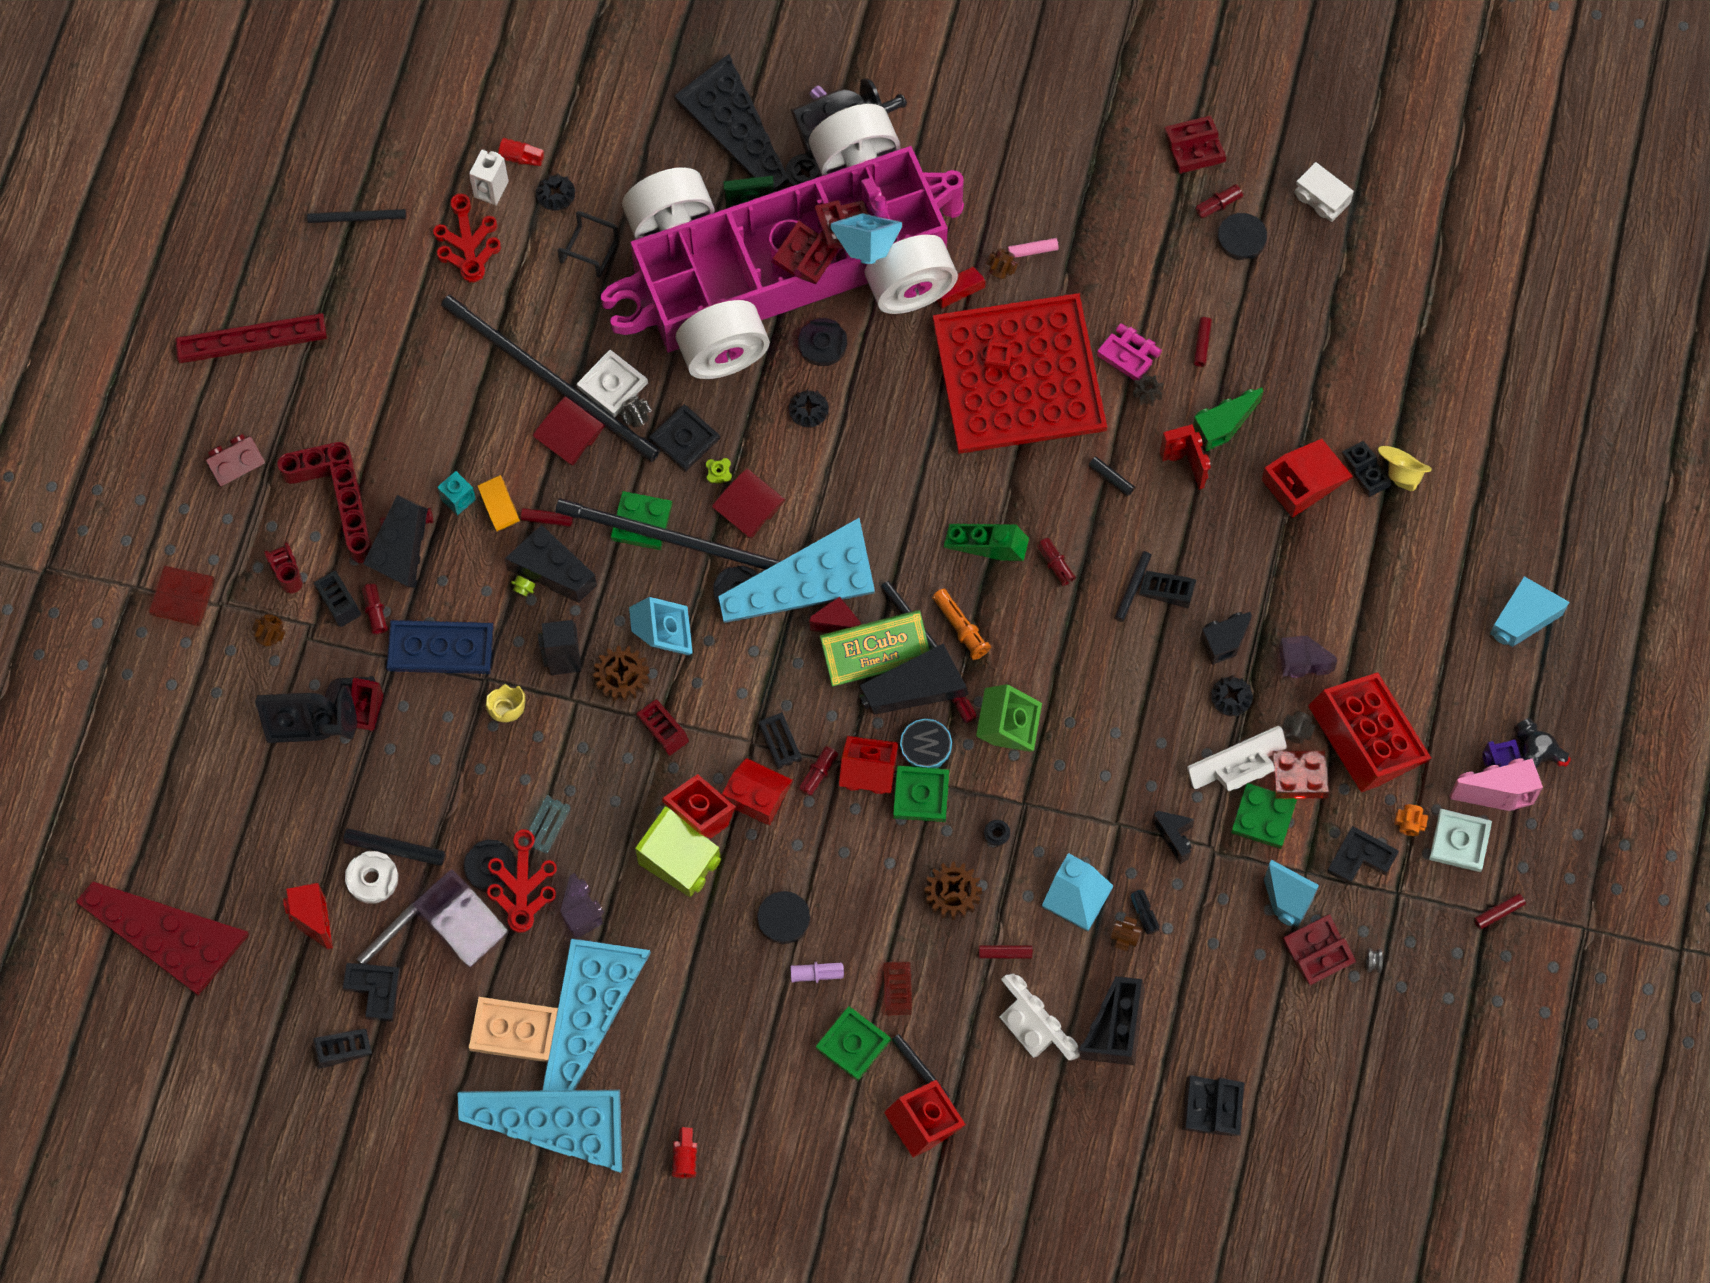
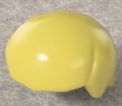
[486,684,525,722]

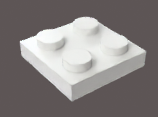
[577,350,648,418]

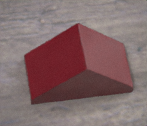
[810,597,862,633]
[351,678,384,731]

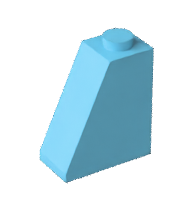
[1490,576,1569,647]

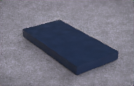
[387,620,494,674]

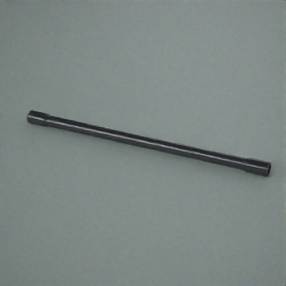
[441,294,660,462]
[555,498,781,570]

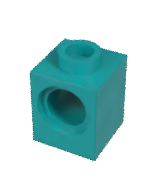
[437,471,476,516]

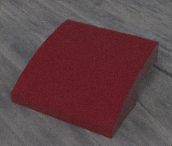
[1164,116,1226,174]
[815,200,869,249]
[771,220,839,284]
[532,397,605,465]
[712,468,786,538]
[1281,914,1356,985]

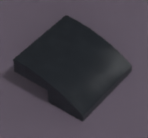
[1182,1075,1245,1136]

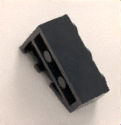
[538,620,582,675]

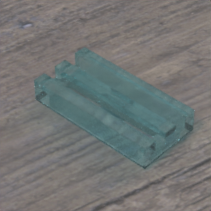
[523,796,571,854]

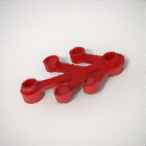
[433,194,501,282]
[487,829,557,933]

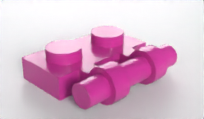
[861,178,889,219]
[1097,323,1162,383]

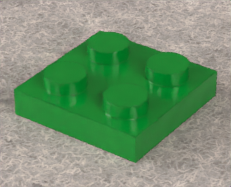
[611,491,672,550]
[893,766,950,822]
[1231,783,1297,849]
[816,1006,891,1082]

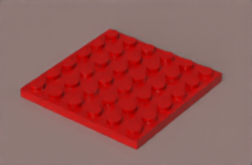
[932,293,1107,454]

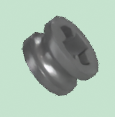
[1366,948,1383,973]

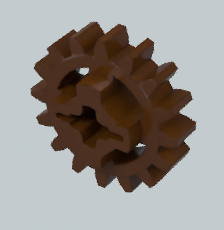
[593,645,650,702]
[925,861,982,920]

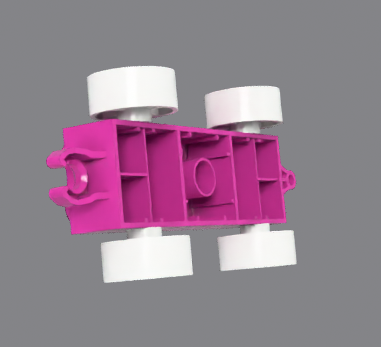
[601,104,964,379]

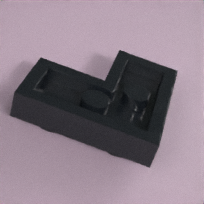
[1327,826,1399,885]
[343,963,401,1022]

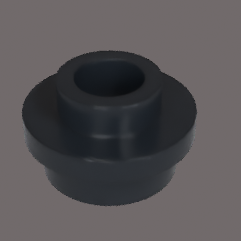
[984,820,1010,846]

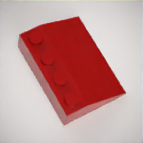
[1308,672,1432,792]

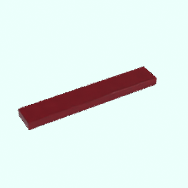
[175,313,327,364]

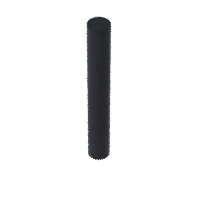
[1114,551,1152,622]
[891,1034,950,1098]

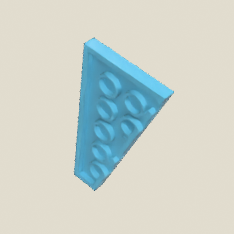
[719,518,875,623]
[543,939,650,1091]
[458,1090,622,1172]

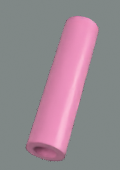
[1008,238,1059,258]

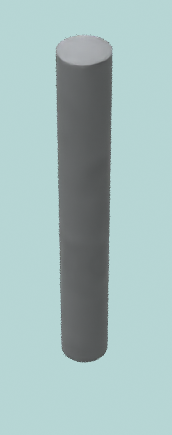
[356,903,420,964]

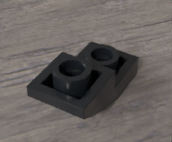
[1342,441,1391,497]

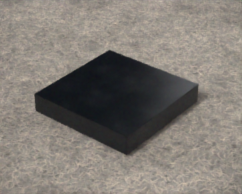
[649,404,720,472]

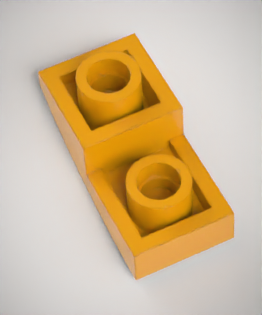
[478,475,520,531]

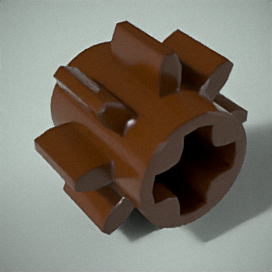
[985,248,1018,279]
[252,614,286,646]
[1111,916,1142,951]

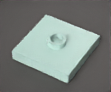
[1429,809,1492,872]

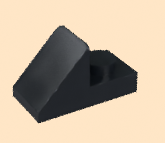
[1152,811,1194,864]

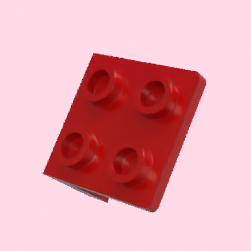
[1159,424,1211,490]

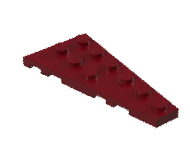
[75,881,250,996]

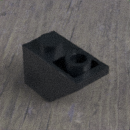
[1200,612,1252,665]

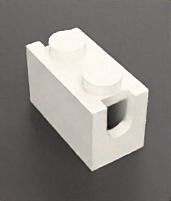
[469,150,509,205]
[1294,162,1354,222]

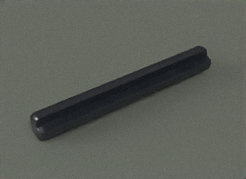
[343,829,446,866]

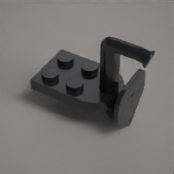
[791,78,907,156]
[255,676,376,743]

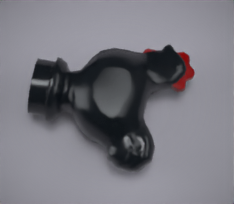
[1514,718,1571,769]

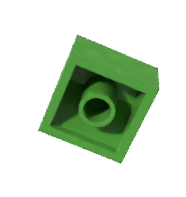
[976,684,1042,752]

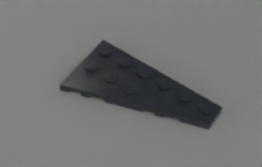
[674,54,789,192]

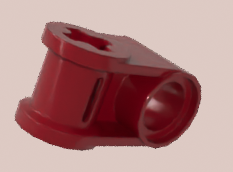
[264,542,303,594]

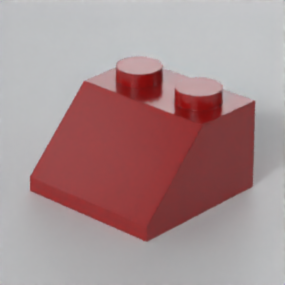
[839,736,899,794]
[722,758,793,826]
[662,774,735,839]
[283,883,333,949]
[884,1080,966,1158]

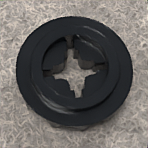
[786,154,822,186]
[536,173,575,211]
[789,388,829,427]
[1211,675,1253,716]

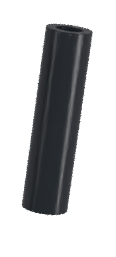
[1088,456,1135,497]

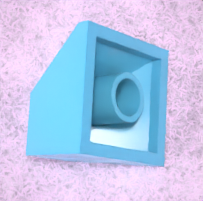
[831,213,902,264]
[629,597,693,655]
[1042,853,1113,931]
[1264,860,1319,927]

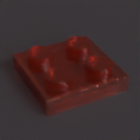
[149,566,215,626]
[1272,751,1329,799]

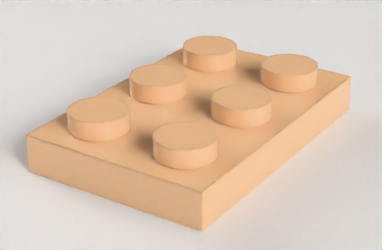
[469,997,558,1062]

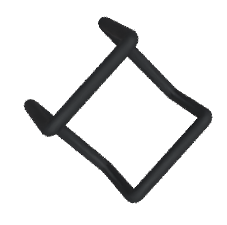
[557,211,619,278]

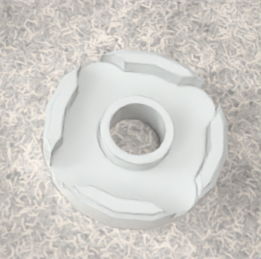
[345,851,398,903]

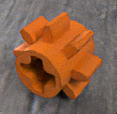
[1394,804,1428,836]

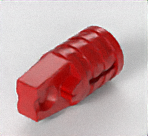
[498,138,544,166]
[671,1127,697,1179]

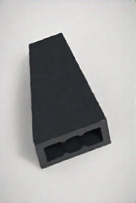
[859,643,969,715]

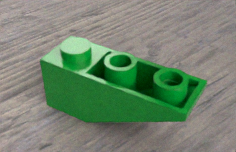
[1193,387,1264,451]
[944,524,1029,561]

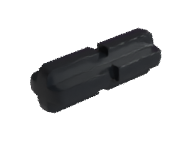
[1131,889,1160,934]

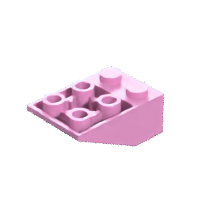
[1449,758,1543,811]

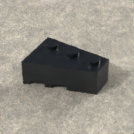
[363,495,428,588]
[505,525,597,603]
[1078,976,1145,1066]

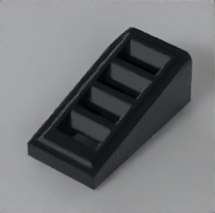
[313,570,361,627]
[1139,571,1196,609]
[312,1028,372,1069]

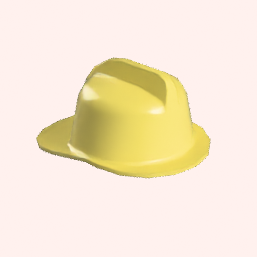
[1378,446,1432,491]

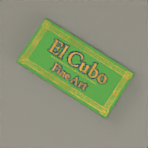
[820,610,929,687]

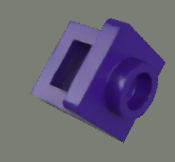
[1482,740,1521,767]

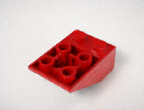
[1262,439,1353,518]

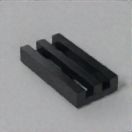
[758,712,802,770]

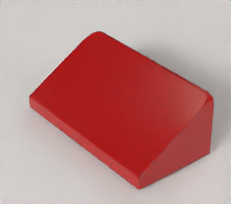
[937,267,986,308]

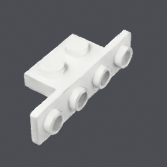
[1187,726,1287,792]
[1000,974,1080,1060]

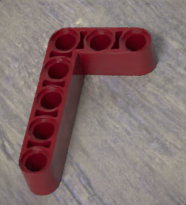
[278,442,372,563]

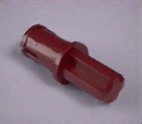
[1195,184,1243,219]
[1037,538,1076,586]
[362,584,388,635]
[799,746,839,796]

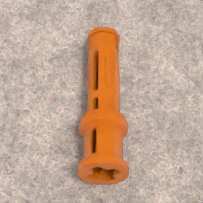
[932,588,991,660]

